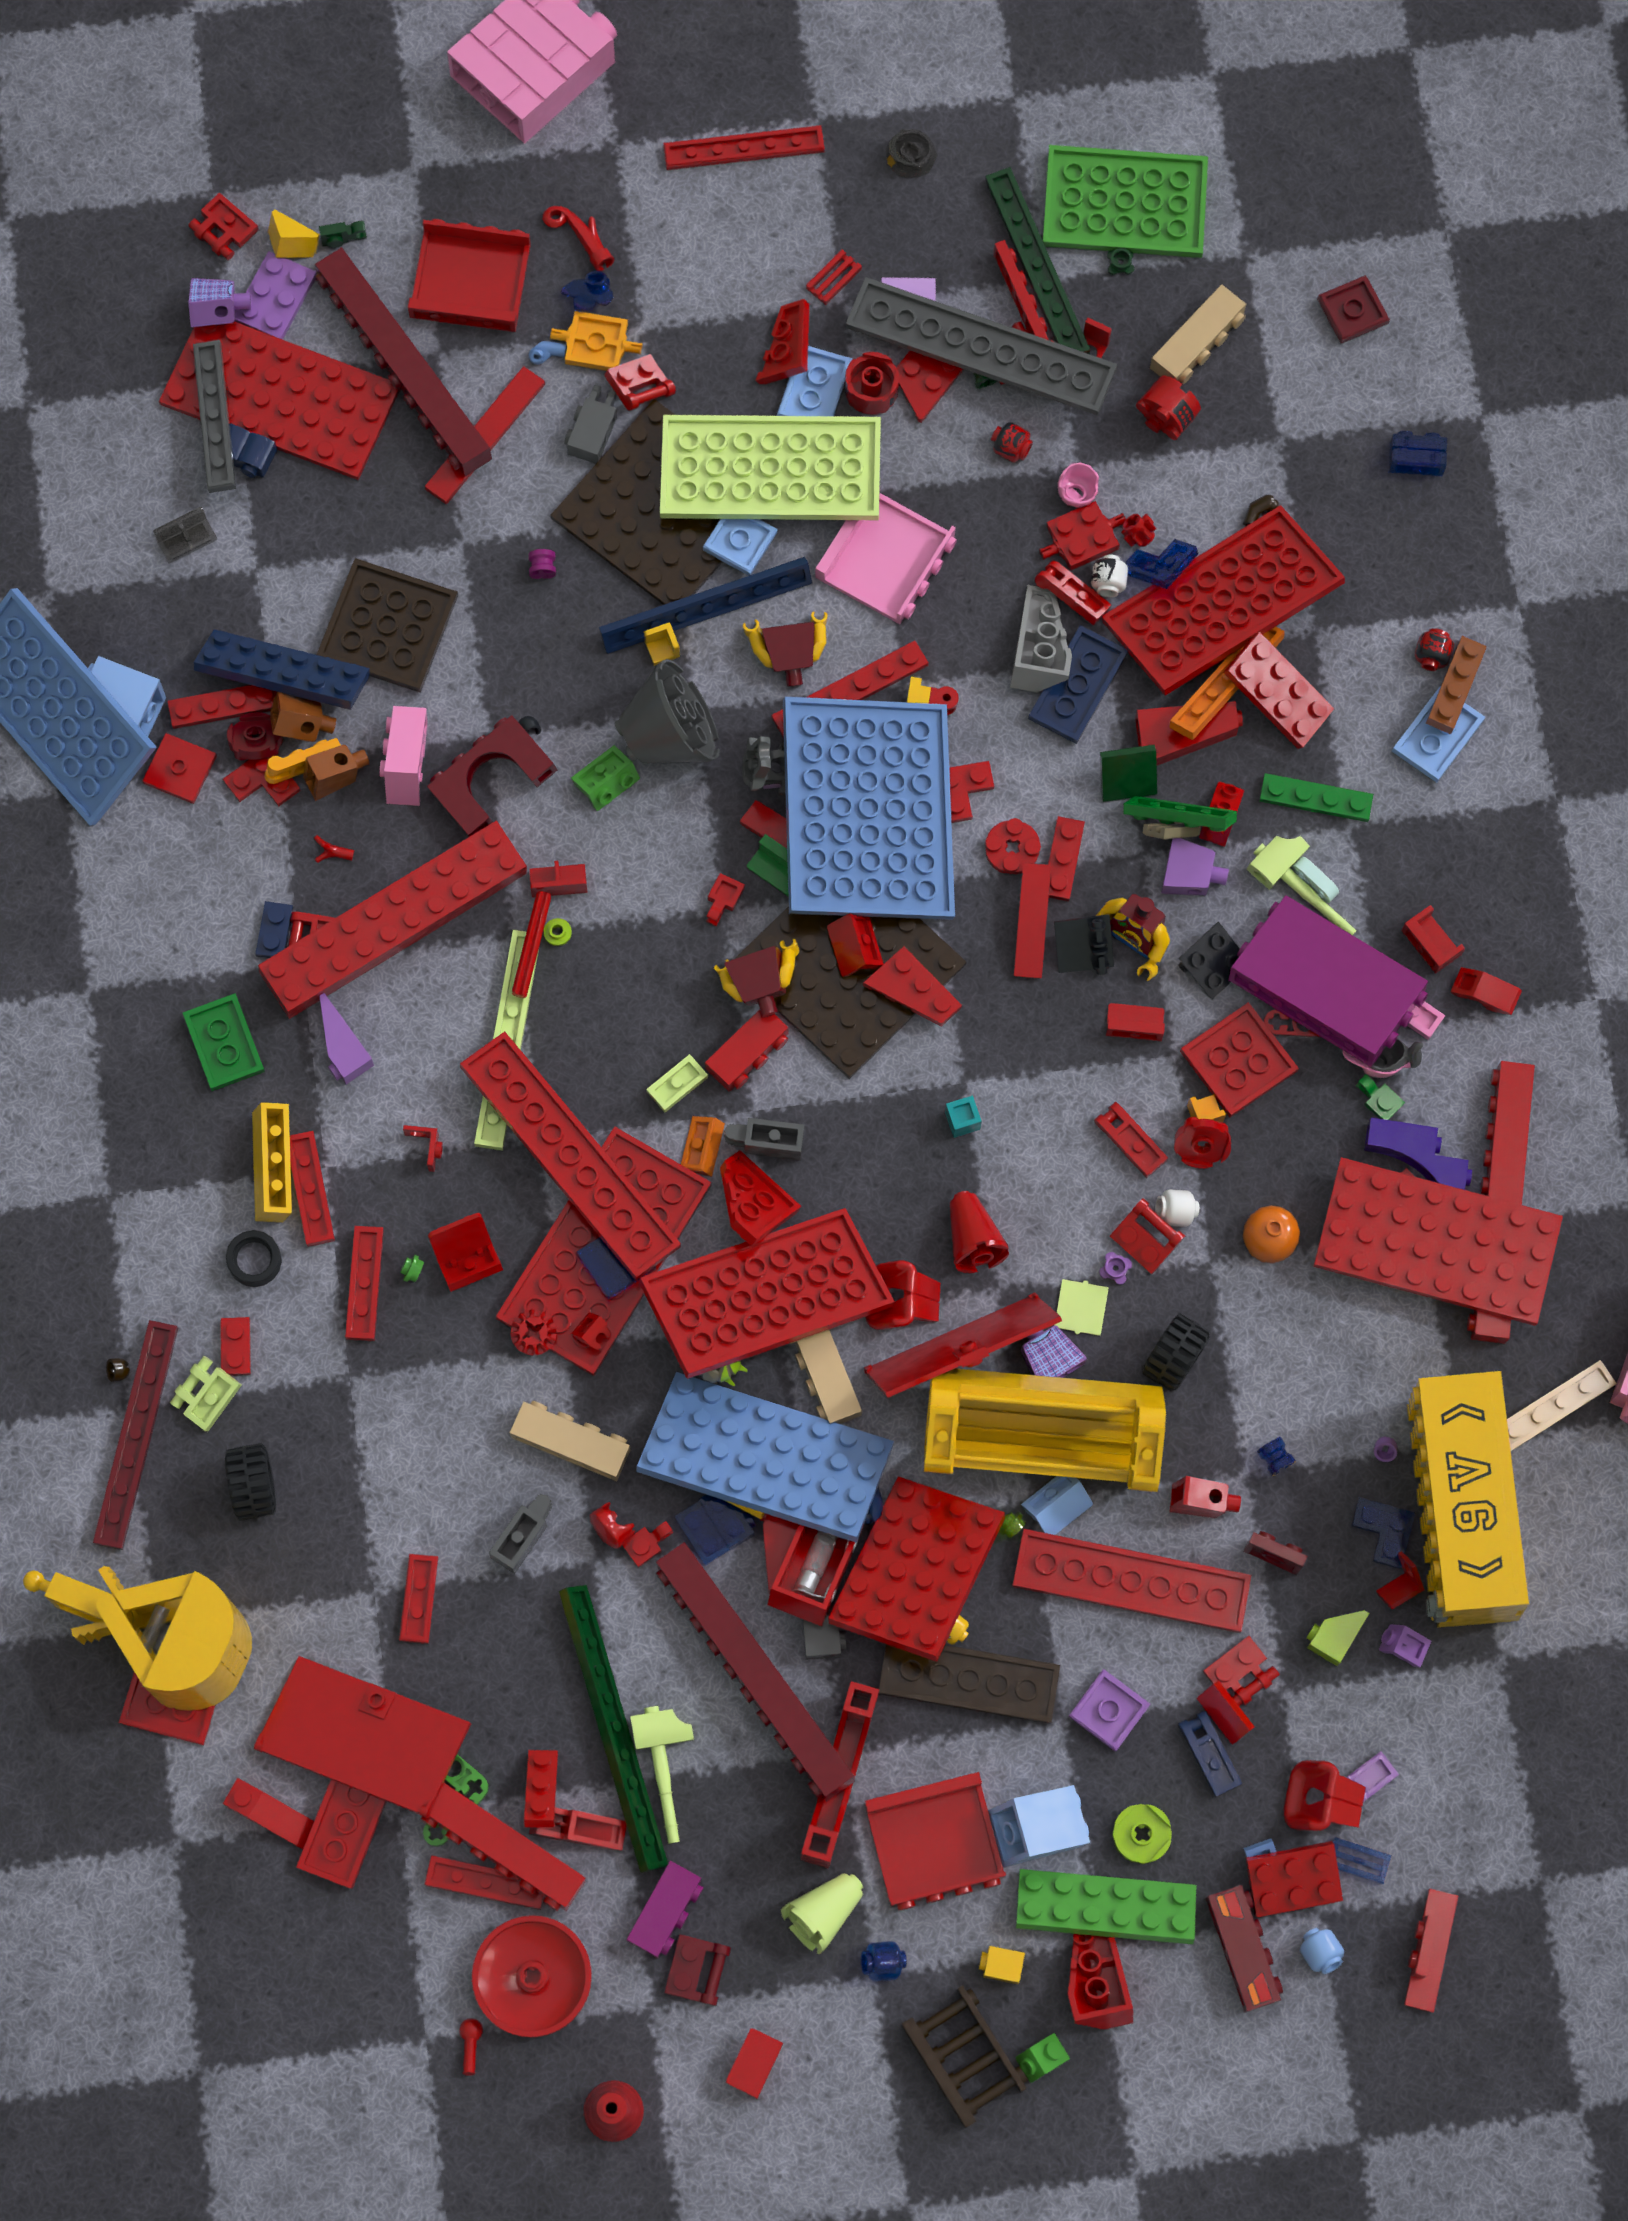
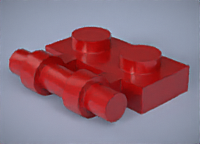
[189,192,259,260]
[1203,1636,1280,1706]

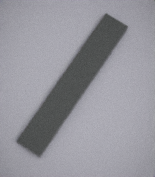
[193,340,236,493]

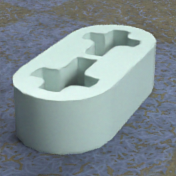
[1291,857,1339,903]

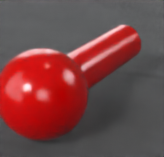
[459,2018,483,2076]

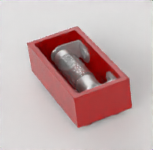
[767,1524,864,1626]

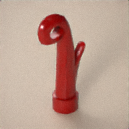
[543,206,614,272]

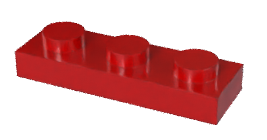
[1048,816,1085,901]
[524,1750,558,1828]

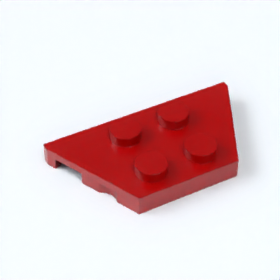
[896,350,964,423]

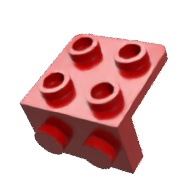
[428,1213,503,1292]

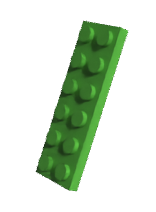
[1016,1869,1196,1944]

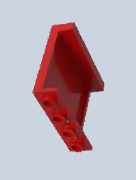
[408,219,531,332]
[864,1772,1006,1911]

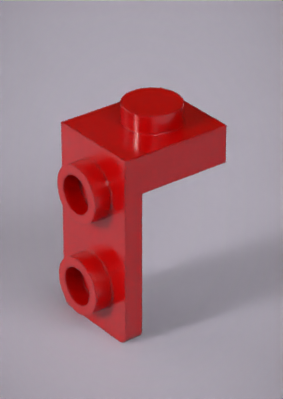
[1199,782,1244,847]

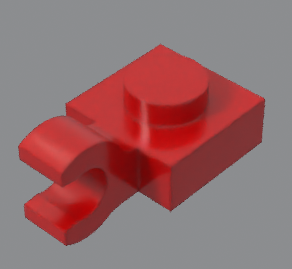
[706,873,745,926]
[622,1521,674,1568]

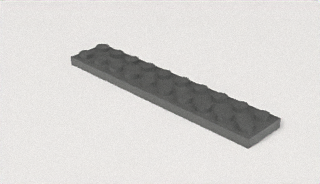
[846,277,1118,416]

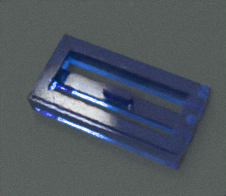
[1333,1837,1392,1884]

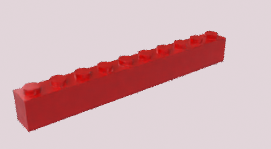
[1467,1061,1535,1344]

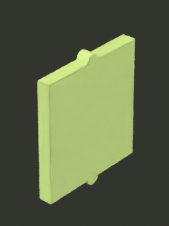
[1054,1279,1109,1336]

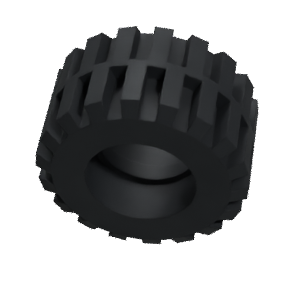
[1142,1313,1210,1392]
[225,1443,276,1521]

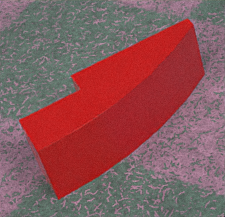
[529,1807,627,1851]

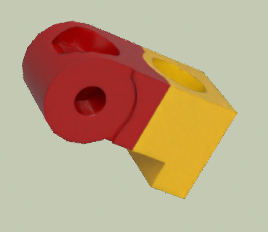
[907,677,959,715]

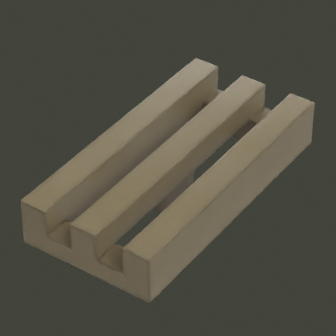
[1143,822,1200,839]

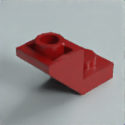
[1450,967,1522,1015]

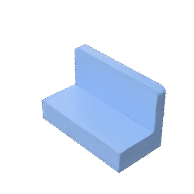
[1021,1476,1093,1535]

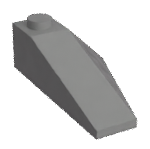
[1010,585,1072,692]

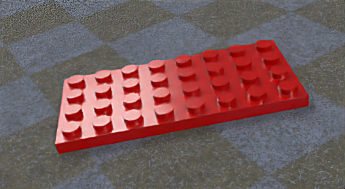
[159,322,400,480]
[1102,505,1345,696]
[496,1126,712,1376]
[1313,1157,1563,1326]
[639,1208,895,1379]

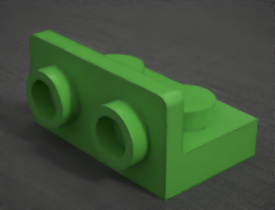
[571,745,640,811]

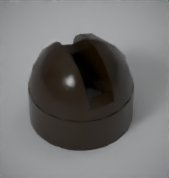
[106,1358,130,1382]

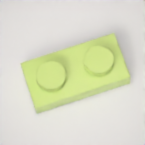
[647,1054,708,1112]

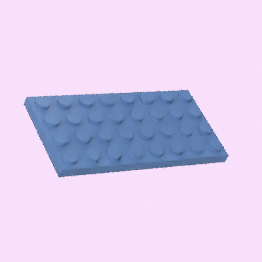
[0,588,157,826]
[637,1372,894,1543]

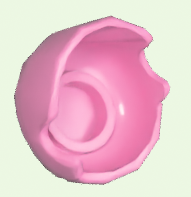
[1058,462,1099,508]

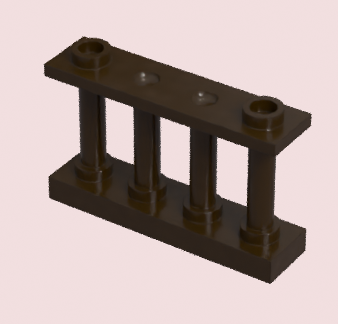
[901,1985,1028,2129]

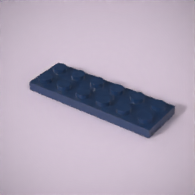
[194,629,370,710]

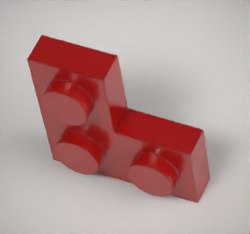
[223,758,301,807]
[949,761,994,823]

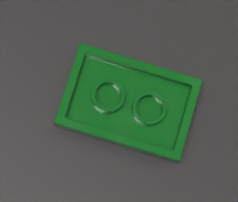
[183,993,265,1091]

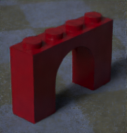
[427,715,558,837]

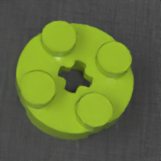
[1112,1804,1172,1864]

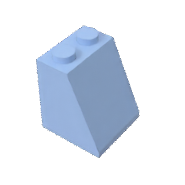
[88,656,166,737]
[988,1785,1090,1868]

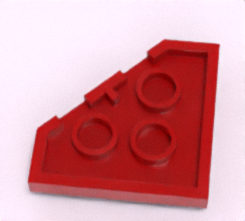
[720,1150,802,1246]

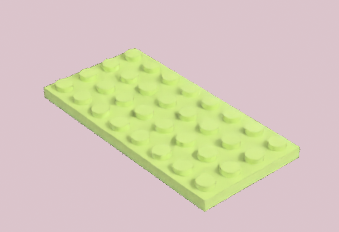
[660,415,881,520]

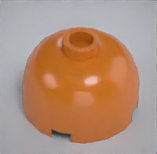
[1243,1205,1300,1263]

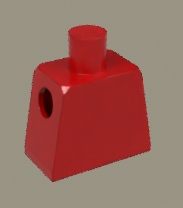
[1169,1476,1241,1518]

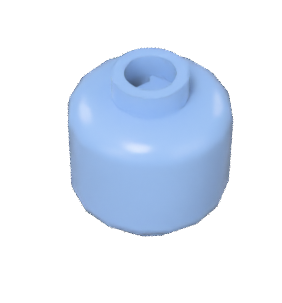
[1300,1928,1344,1974]

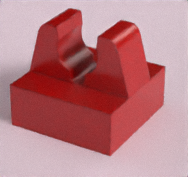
[571,1312,611,1349]

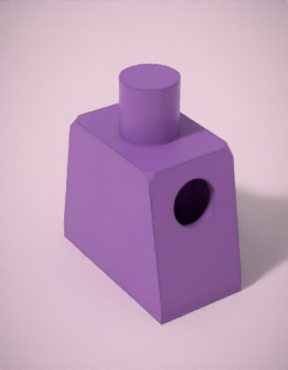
[1161,838,1229,895]

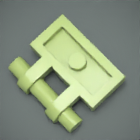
[170,1356,242,1431]

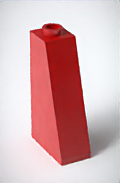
[1135,701,1243,766]

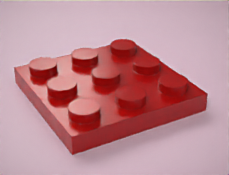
[1180,1002,1299,1118]

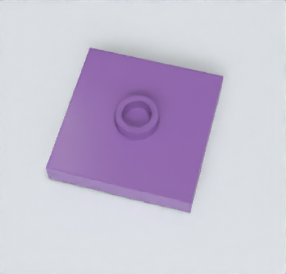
[1068,1669,1150,1752]

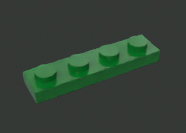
[1259,773,1374,822]
[1123,796,1237,832]

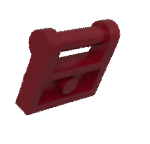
[665,1934,731,2006]

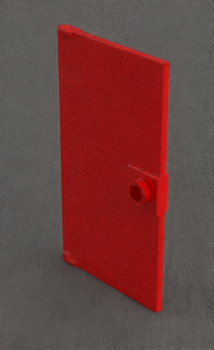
[864,1293,1062,1398]
[254,1656,471,1818]

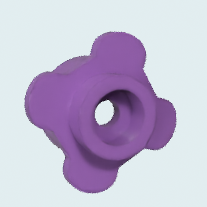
[1099,1252,1132,1285]

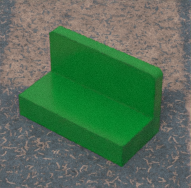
[747,834,789,897]

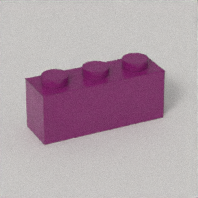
[626,1861,704,1959]

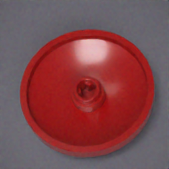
[472,1915,592,2038]

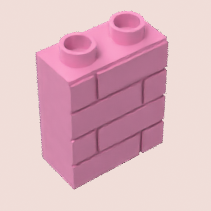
[447,0,617,144]

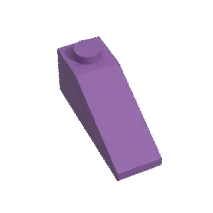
[320,993,374,1084]

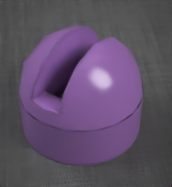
[1374,1436,1398,1462]

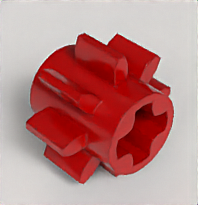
[1121,514,1157,547]

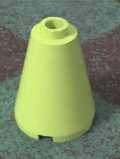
[781,1873,863,1954]

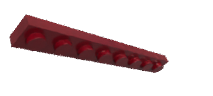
[93,1320,179,1550]

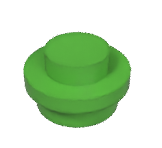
[400,1254,424,1282]

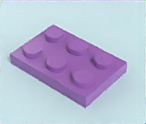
[235,251,317,340]

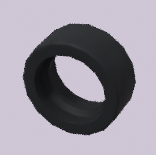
[225,1230,282,1287]

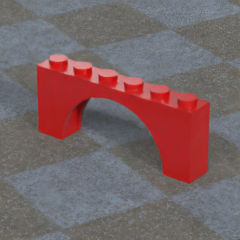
[801,1681,879,1869]

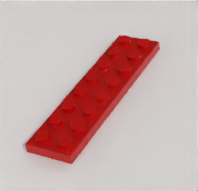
[1012,1529,1252,1633]

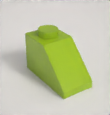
[1306,1610,1370,1666]

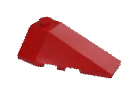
[1068,1934,1133,2029]

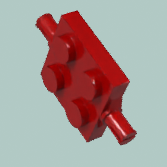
[1039,501,1126,571]

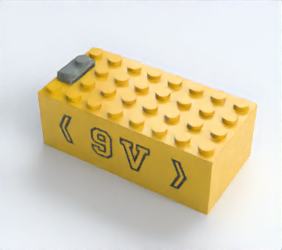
[1407,1371,1529,1628]

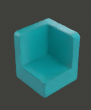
[945,1095,982,1138]

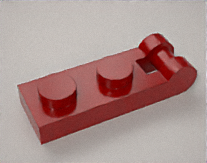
[1035,561,1112,626]
[1094,1102,1168,1178]

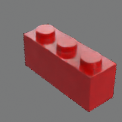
[705,1009,789,1092]

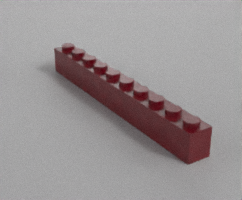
[315,247,492,476]
[656,1542,855,1802]

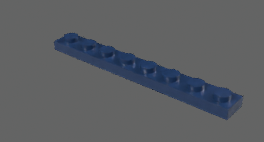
[599,557,812,654]

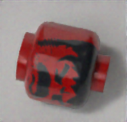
[991,422,1033,463]
[1415,628,1454,671]

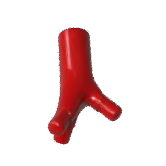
[314,835,355,863]

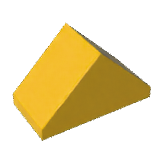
[268,209,320,258]

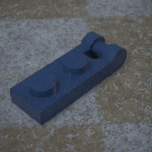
[1178,1711,1242,1798]

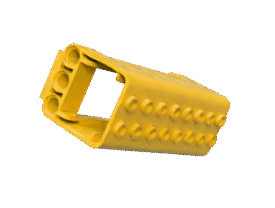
[924,1368,1166,1492]

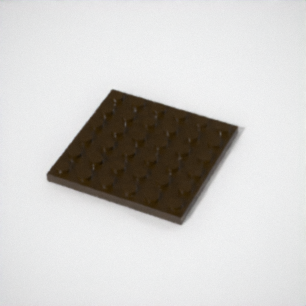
[550,399,723,605]
[735,906,967,1079]

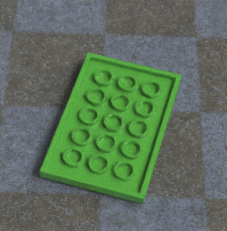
[1043,145,1208,258]

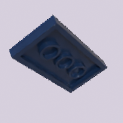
[1028,625,1128,744]

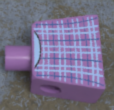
[189,278,251,327]
[1021,1325,1087,1378]

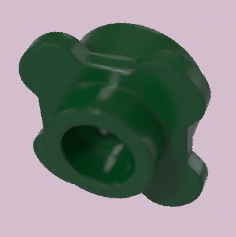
[1107,248,1134,275]

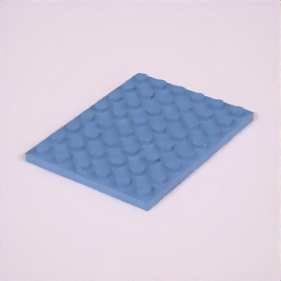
[783,697,955,920]

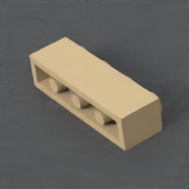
[1150,284,1246,384]
[790,1330,862,1424]
[510,1401,630,1481]

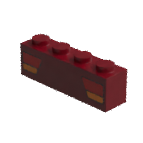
[1205,1885,1283,2013]

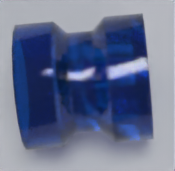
[1257,1437,1296,1476]

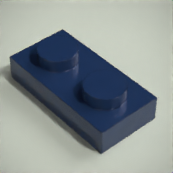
[255,901,293,958]

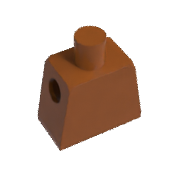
[270,692,336,742]
[303,745,369,801]

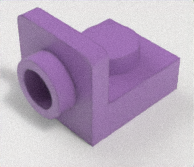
[1379,1624,1431,1667]

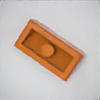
[681,1116,725,1177]

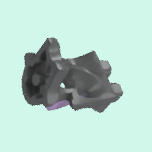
[742,736,786,796]

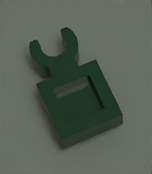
[318,221,367,248]

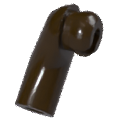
[1243,495,1279,526]

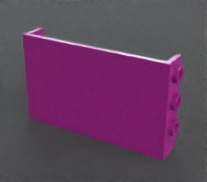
[1229,895,1428,1067]

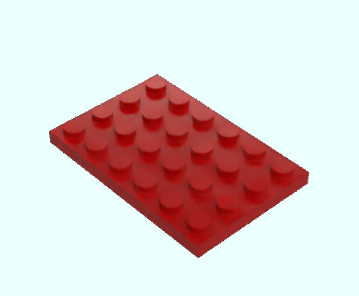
[828,1476,1005,1662]

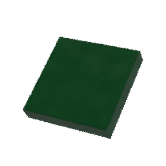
[1100,745,1157,802]

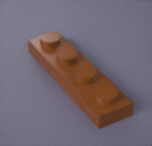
[1426,636,1487,734]

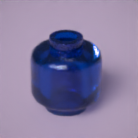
[861,1941,907,1982]

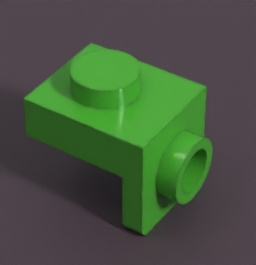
[1016,2033,1070,2083]

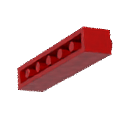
[420,1783,586,1911]

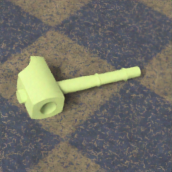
[1247,836,1356,935]
[630,1706,694,1844]

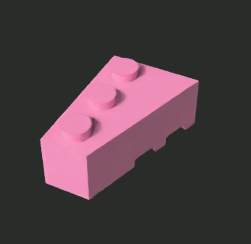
[380,706,427,806]

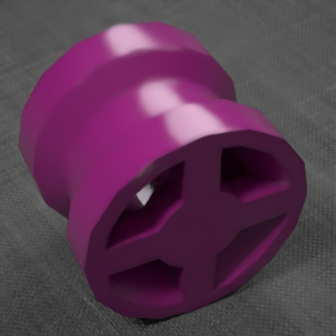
[528,549,556,579]

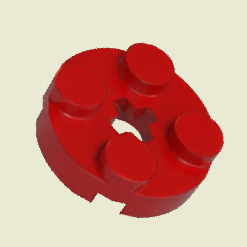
[985,818,1041,875]
[1174,1117,1231,1168]

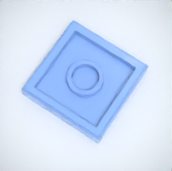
[703,519,778,576]

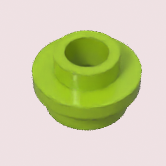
[544,918,572,946]

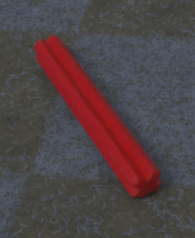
[512,891,551,998]

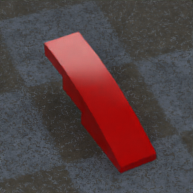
[1014,863,1051,978]

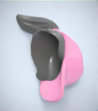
[1343,1039,1423,1078]

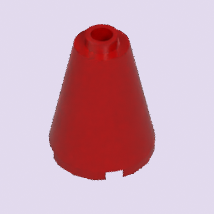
[950,1191,1009,1273]
[584,2080,644,2142]

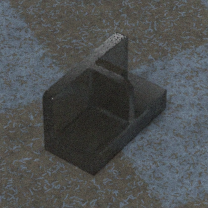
[153,506,217,564]

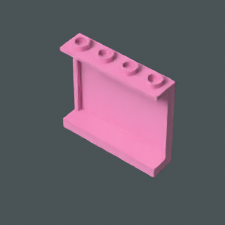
[815,492,957,624]

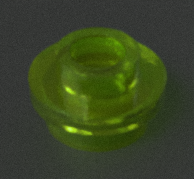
[999,1512,1026,1538]

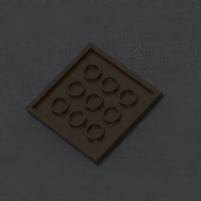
[316,558,458,693]

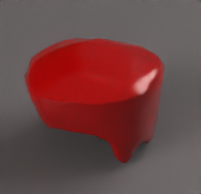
[589,1502,635,1549]

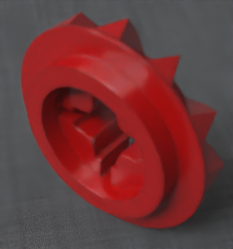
[511,1309,557,1356]

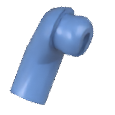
[529,341,567,365]

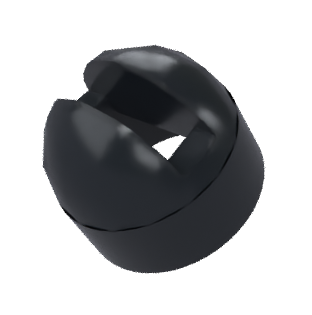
[519,716,542,735]

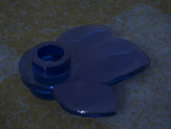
[561,271,613,312]

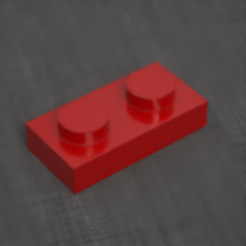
[221,1317,251,1376]

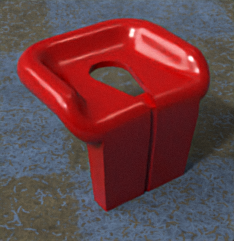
[865,1260,941,1330]
[1284,1760,1366,1831]

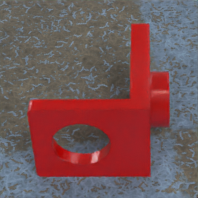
[1083,318,1112,358]
[403,1125,443,1172]
[1376,1551,1424,1609]

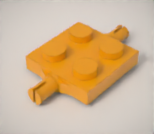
[550,311,642,371]

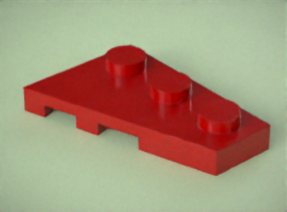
[755,299,810,385]
[863,947,962,1026]

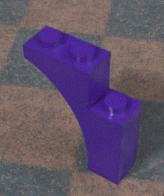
[1364,1117,1472,1190]

